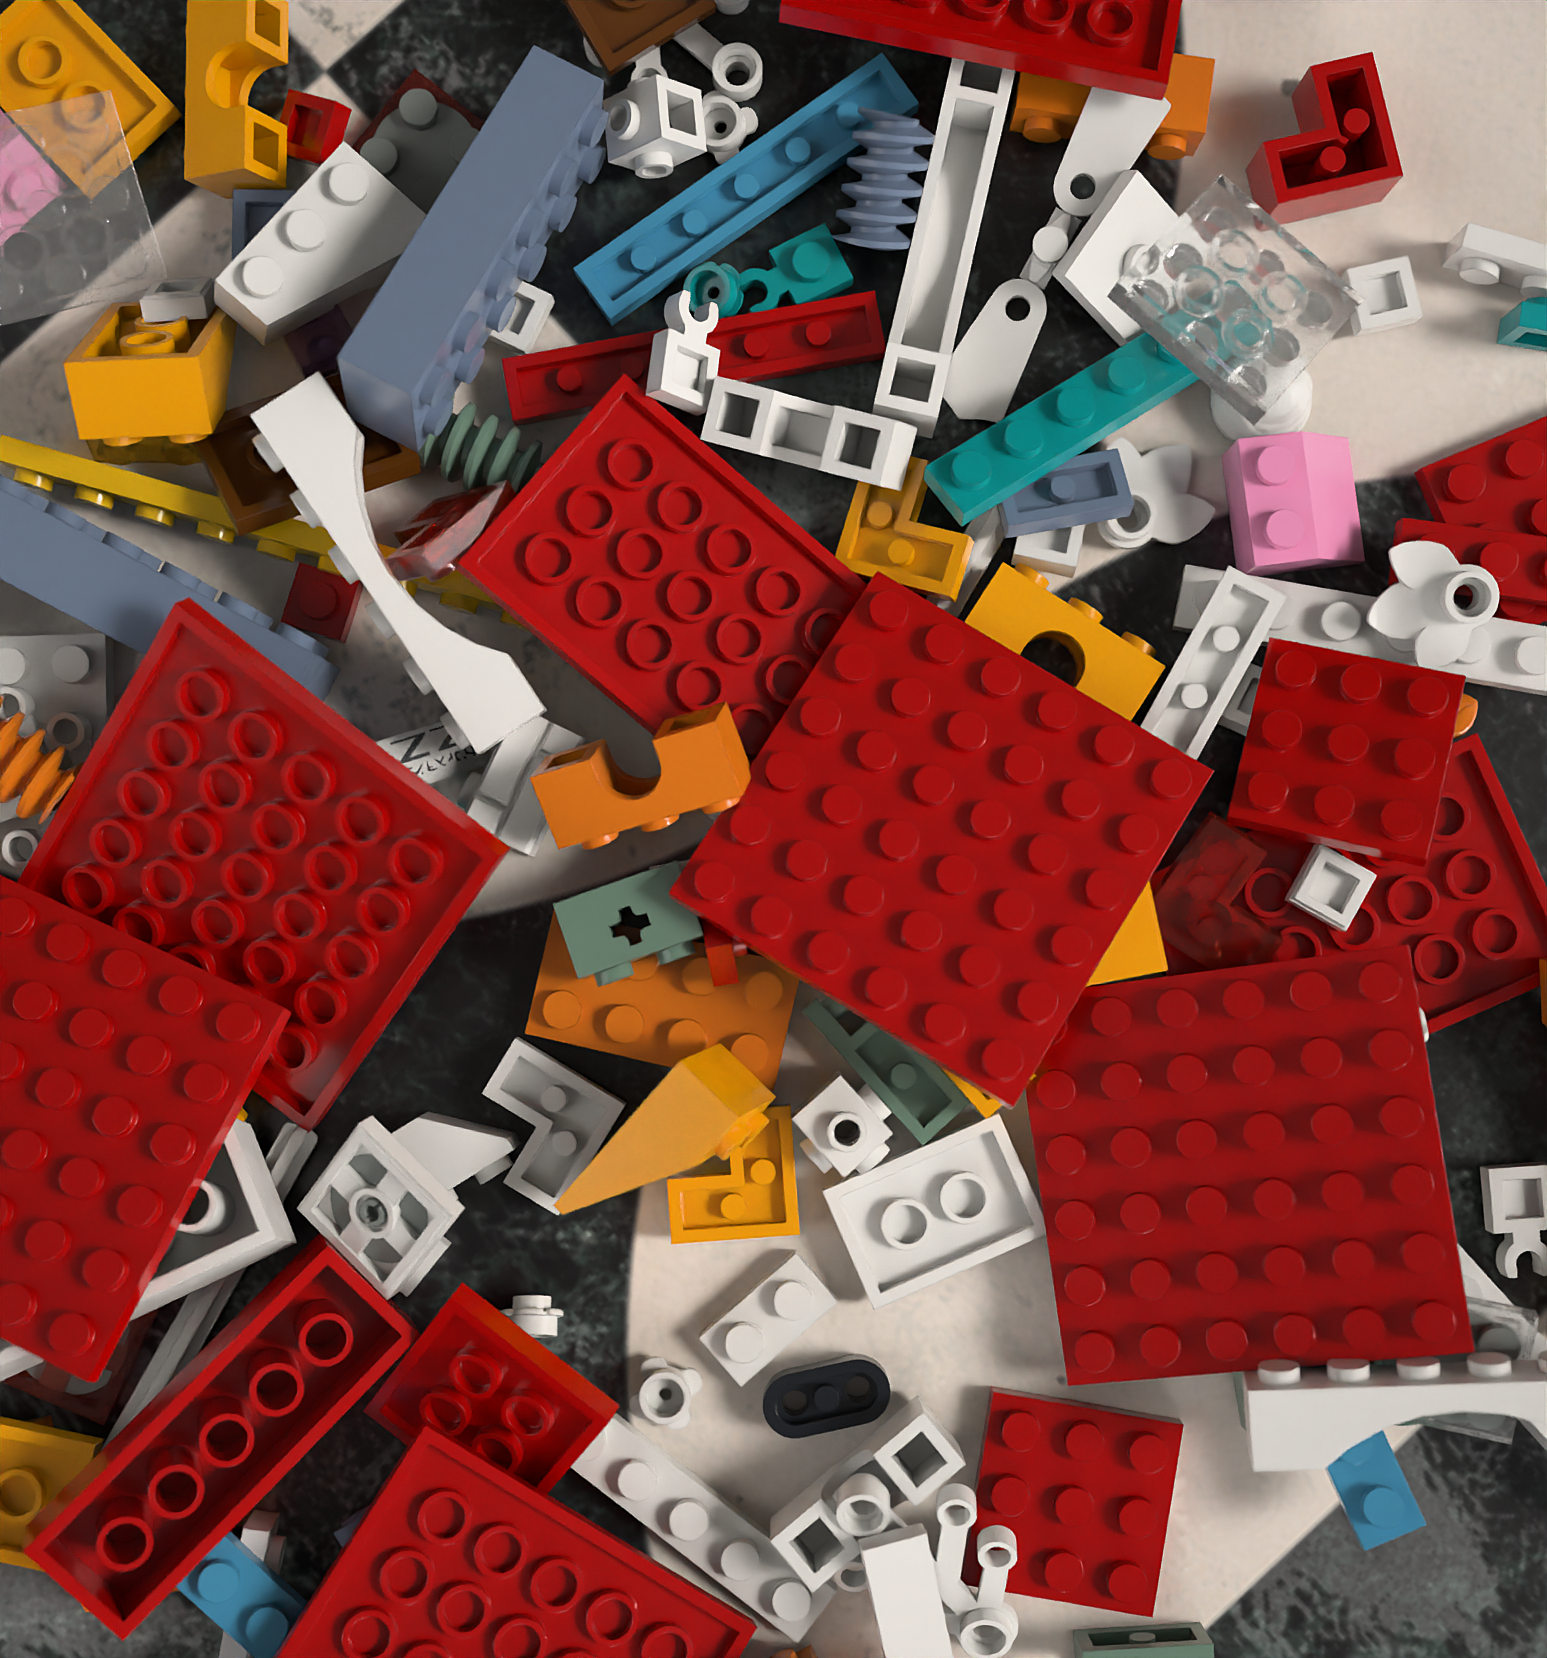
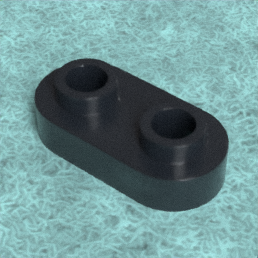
[763,1354,891,1439]

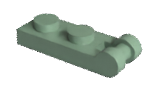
[802,996,970,1146]

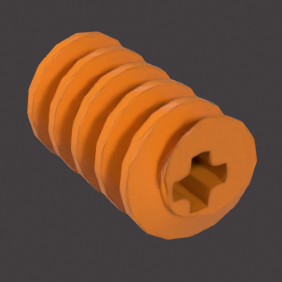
[0,695,85,825]

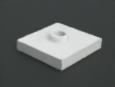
[1051,169,1210,347]

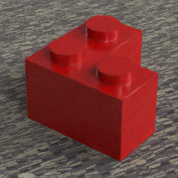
[1245,52,1403,230]

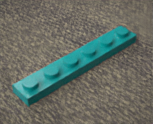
[923,280,1270,527]

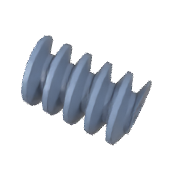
[831,107,935,251]

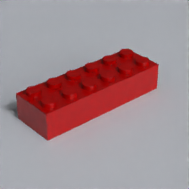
[22,1233,421,1641]

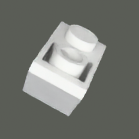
[391,1112,521,1199]

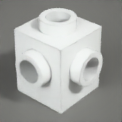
[603,74,707,179]
[791,1071,893,1178]

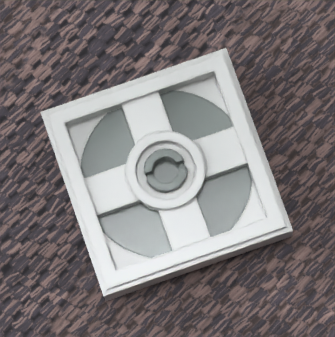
[297,1116,465,1300]

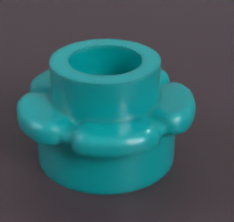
[683,261,744,319]

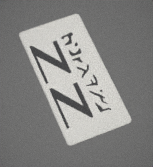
[377,722,492,784]

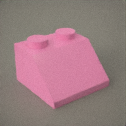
[1221,431,1365,577]

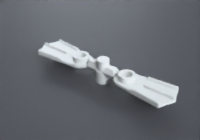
[942,87,1171,423]

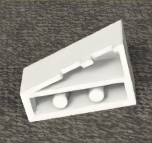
[214,141,426,346]

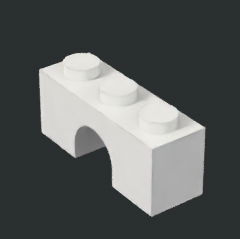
[700,376,917,491]
[770,1395,966,1593]

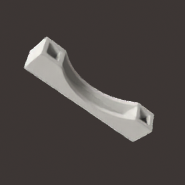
[872,58,1015,438]
[250,371,547,754]
[1242,1351,1547,1472]

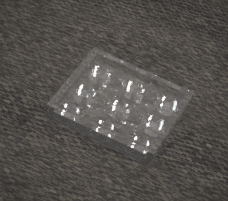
[0,90,170,326]
[1107,173,1365,426]

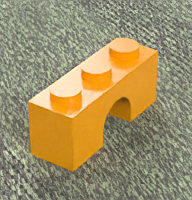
[184,0,289,199]
[964,562,1166,721]

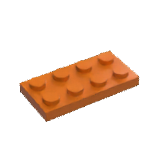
[525,910,799,1091]

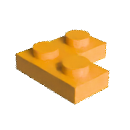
[835,456,974,603]
[667,1103,800,1244]

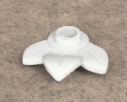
[1096,436,1215,550]
[1366,541,1499,669]

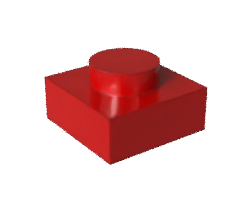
[279,89,352,167]
[280,562,364,644]
[701,918,748,987]

